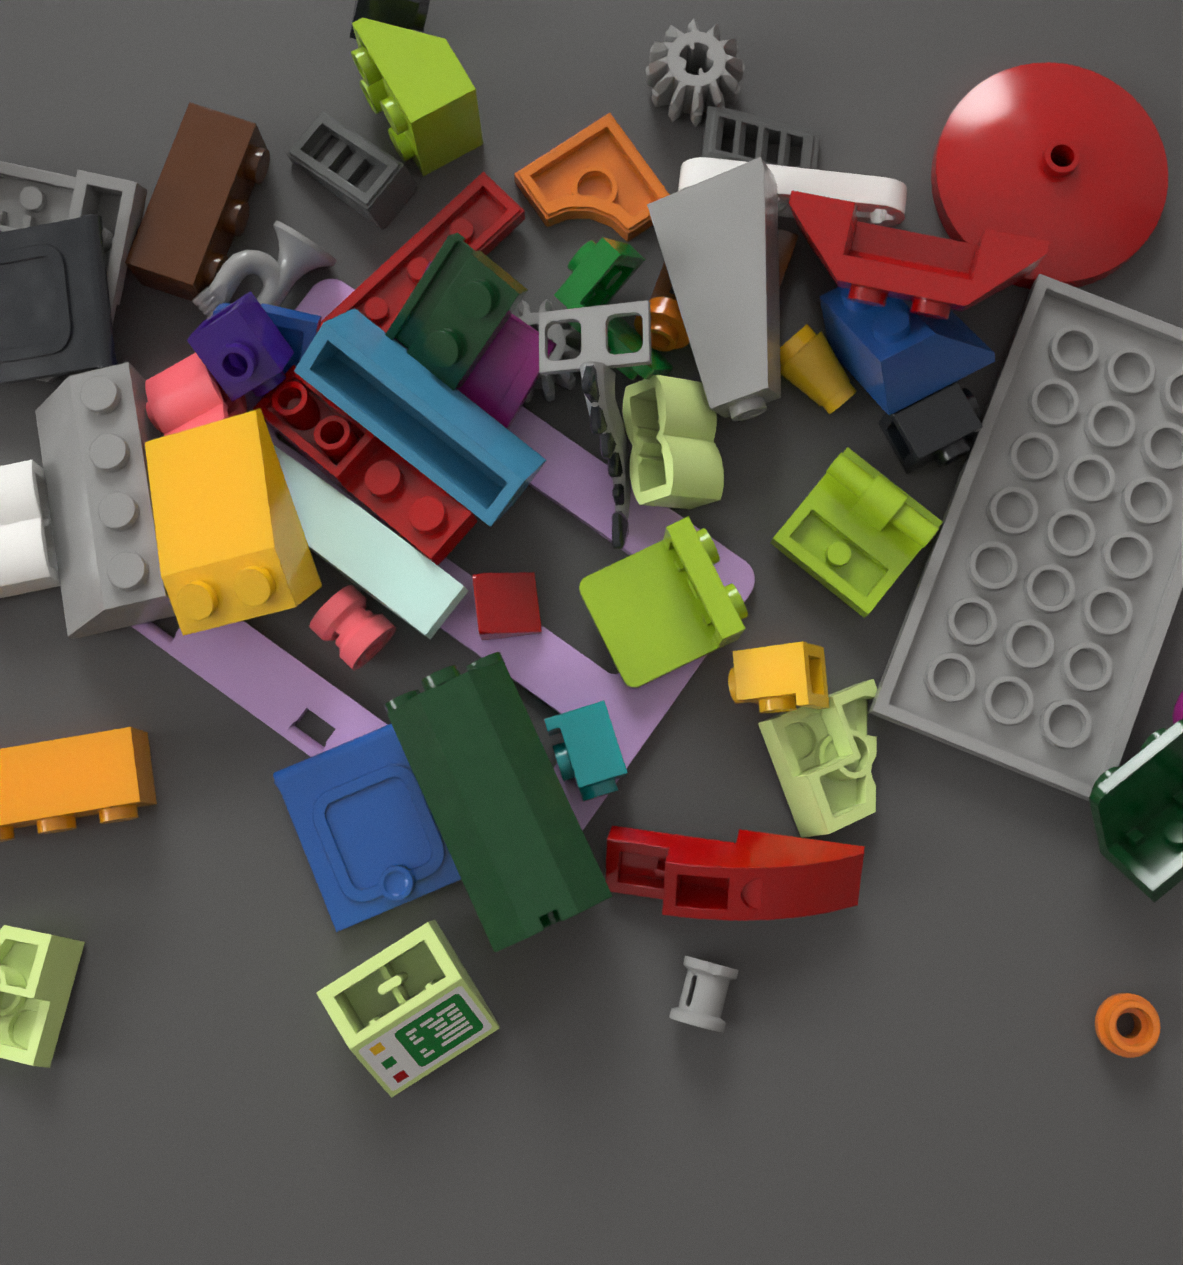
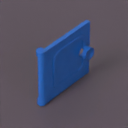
[273,724,461,932]

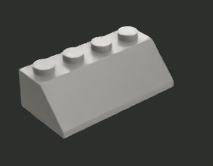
[35,362,176,639]

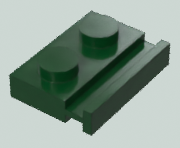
[385,233,528,391]

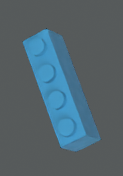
[294,308,547,527]

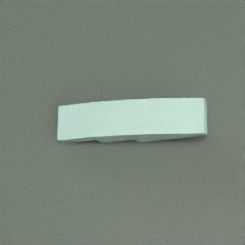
[274,445,468,639]

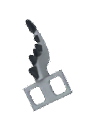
[539,300,652,549]

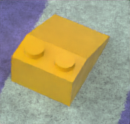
[145,408,322,636]

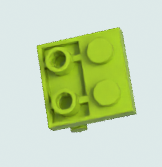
[770,447,943,618]

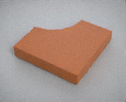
[514,113,670,242]

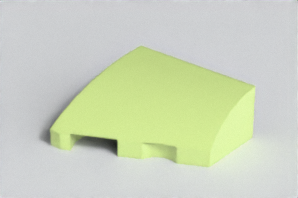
[758,679,877,838]
[0,925,85,1068]

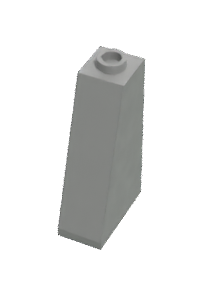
[647,157,781,421]

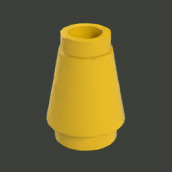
[780,324,857,414]

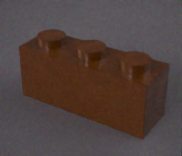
[125,102,270,301]

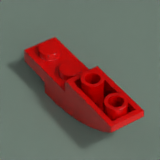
[253,365,478,566]
[606,826,865,921]

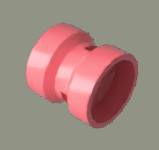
[309,585,396,671]

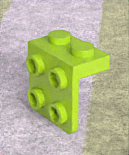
[579,516,748,688]

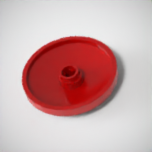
[931,62,1168,289]

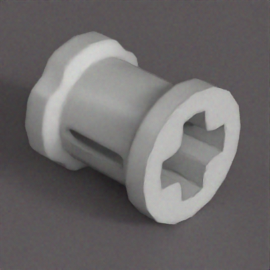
[669,955,739,1033]

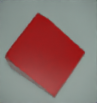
[472,572,542,641]

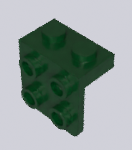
[1089,719,1183,903]

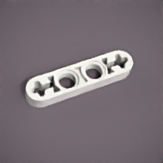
[678,157,907,227]

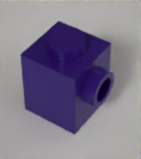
[187,291,294,402]

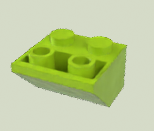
[351,17,483,176]

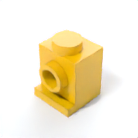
[728,641,830,713]

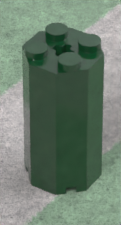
[384,652,612,952]

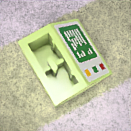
[316,920,500,1098]

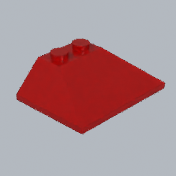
[789,190,1051,320]

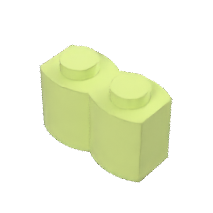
[623,375,724,509]

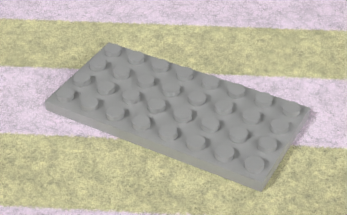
[868,274,1183,801]

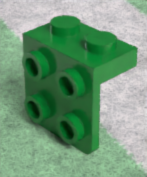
[554,237,673,380]

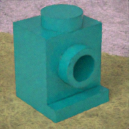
[544,700,628,802]

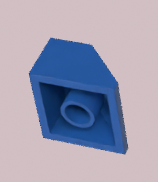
[819,287,995,415]

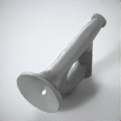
[192,220,337,319]

